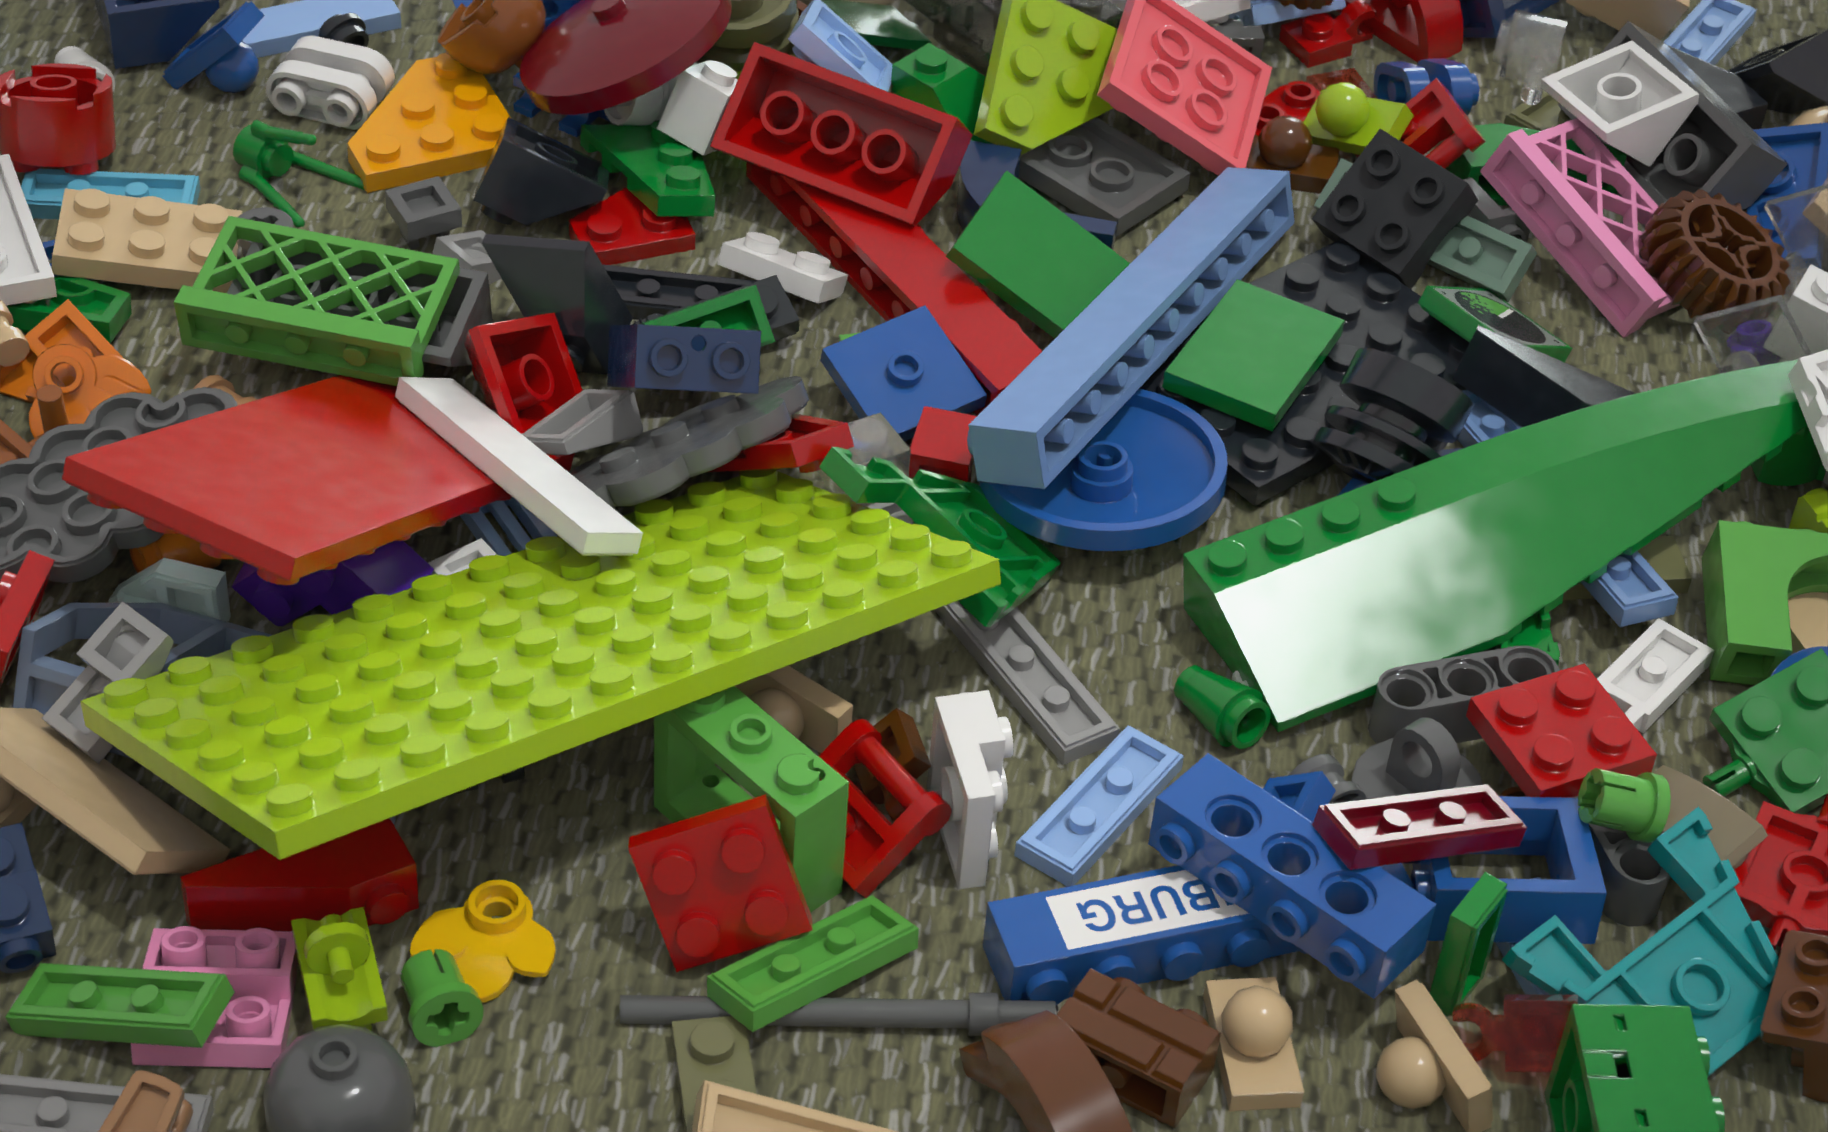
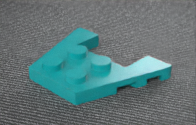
[1502,806,1779,1077]

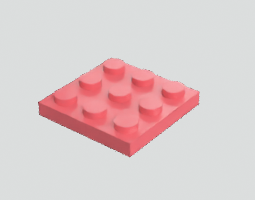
[1097,0,1272,176]

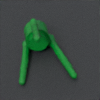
[233,120,375,227]

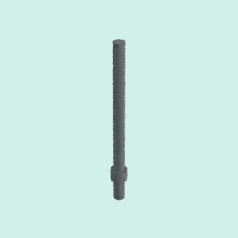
[620,993,1056,1036]

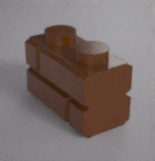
[1057,968,1221,1128]

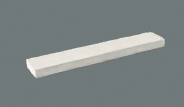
[395,377,643,556]

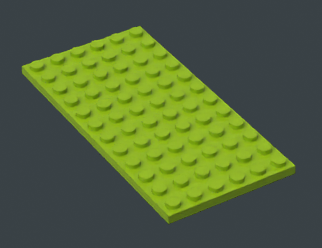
[80,469,1001,860]

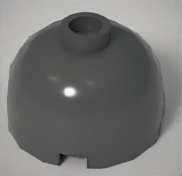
[263,1024,416,1132]

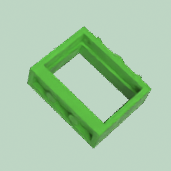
[654,686,849,913]

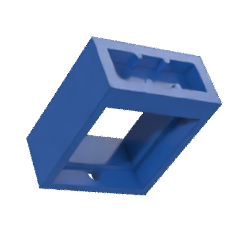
[1403,796,1607,944]

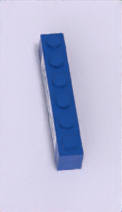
[983,863,1414,1005]

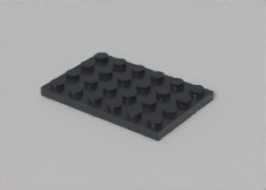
[1139,240,1469,506]

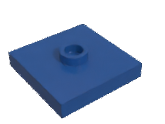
[820,305,987,452]

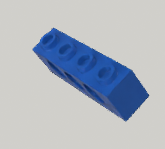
[1148,753,1437,999]

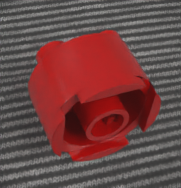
[0,63,116,175]

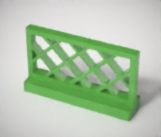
[174,216,460,386]

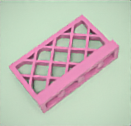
[1480,118,1679,338]

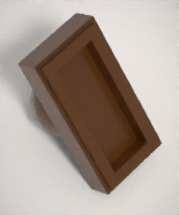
[1246,116,1340,194]

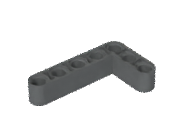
[1368,646,1670,927]

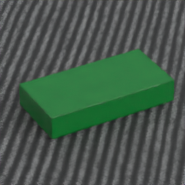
[1430,872,1508,1016]

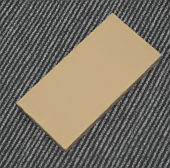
[0,707,231,875]

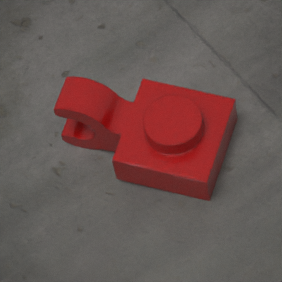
[1279,0,1376,68]

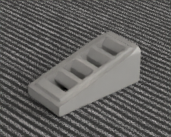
[522,389,643,455]

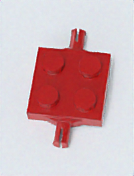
[1734,794,1828,958]

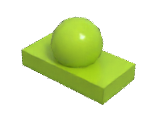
[1303,82,1414,155]

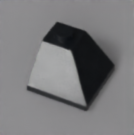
[1727,28,1828,114]
[473,117,609,225]
[482,234,633,374]

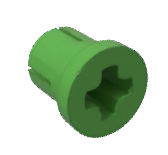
[1578,768,1671,843]
[400,949,484,1047]

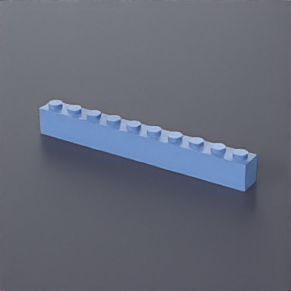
[967,167,1295,489]

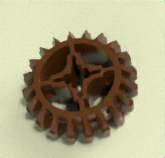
[1639,189,1791,332]

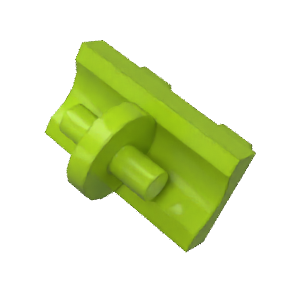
[291,907,388,1031]

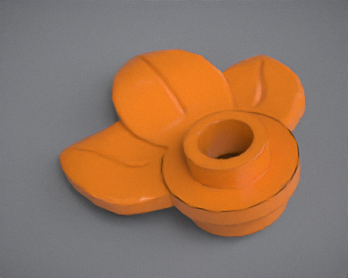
[29,344,152,438]

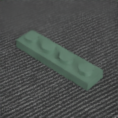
[1314,158,1537,302]

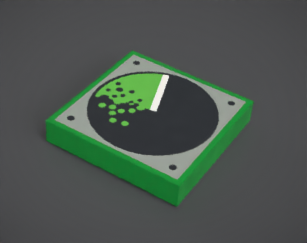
[1418,286,1573,362]

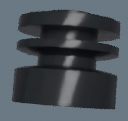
[1310,347,1474,484]

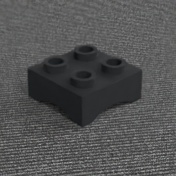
[1312,129,1479,289]

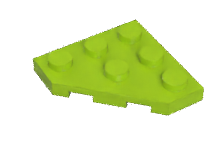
[974,0,1118,155]

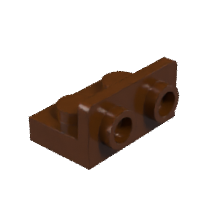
[1760,930,1828,1103]

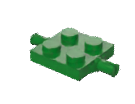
[1703,648,1828,814]

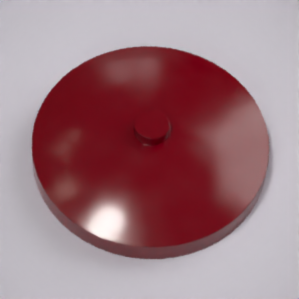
[520,0,732,115]

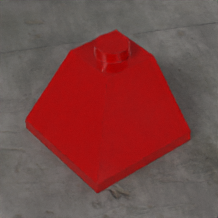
[464,313,583,434]

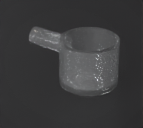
[1492,10,1568,105]

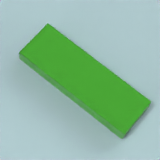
[707,895,919,1032]
[5,963,235,1048]

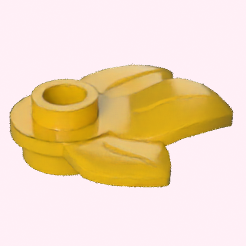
[410,880,556,1003]

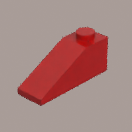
[180,818,419,932]

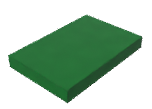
[945,170,1131,338]
[1162,279,1345,431]

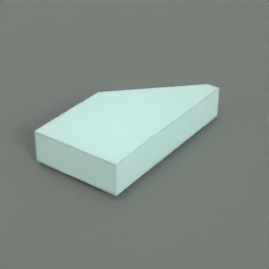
[109,557,231,622]

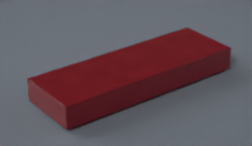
[1312,784,1527,870]

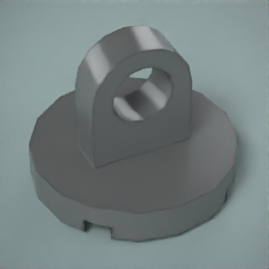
[1351,717,1483,799]

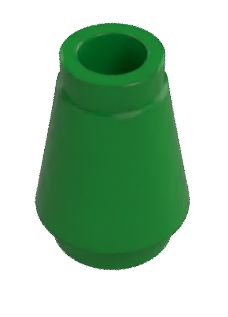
[1174,665,1271,749]

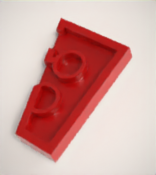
[708,414,855,473]

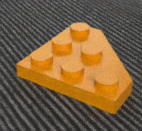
[347,52,511,193]

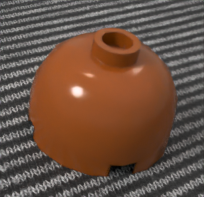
[438,0,546,74]

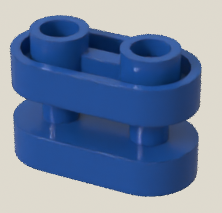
[1374,58,1479,116]

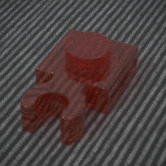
[1452,994,1578,1072]

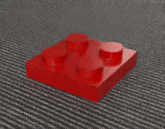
[1466,663,1657,798]
[628,794,812,972]

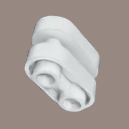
[266,36,395,130]

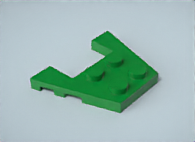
[819,447,1061,627]

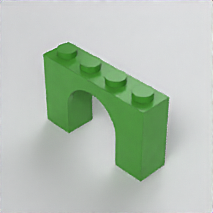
[1701,520,1828,685]

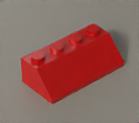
[710,42,973,226]

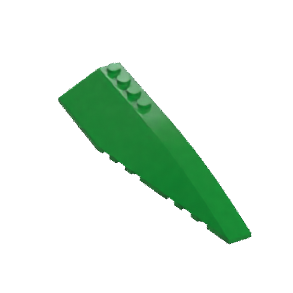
[1183,360,1810,732]

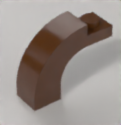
[959,1010,1133,1132]

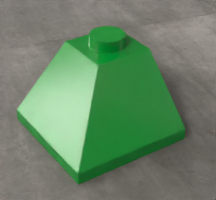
[890,43,993,144]

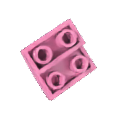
[131,926,298,1068]

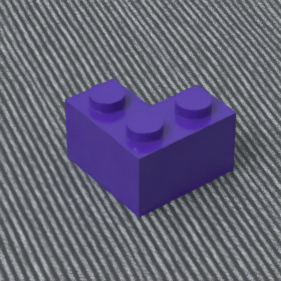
[231,540,434,627]

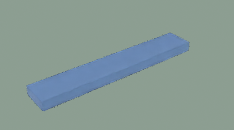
[1458,390,1679,627]

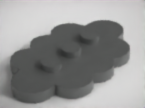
[569,376,809,508]
[0,387,238,583]

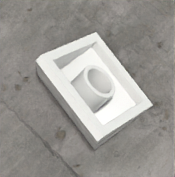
[1541,40,1699,167]

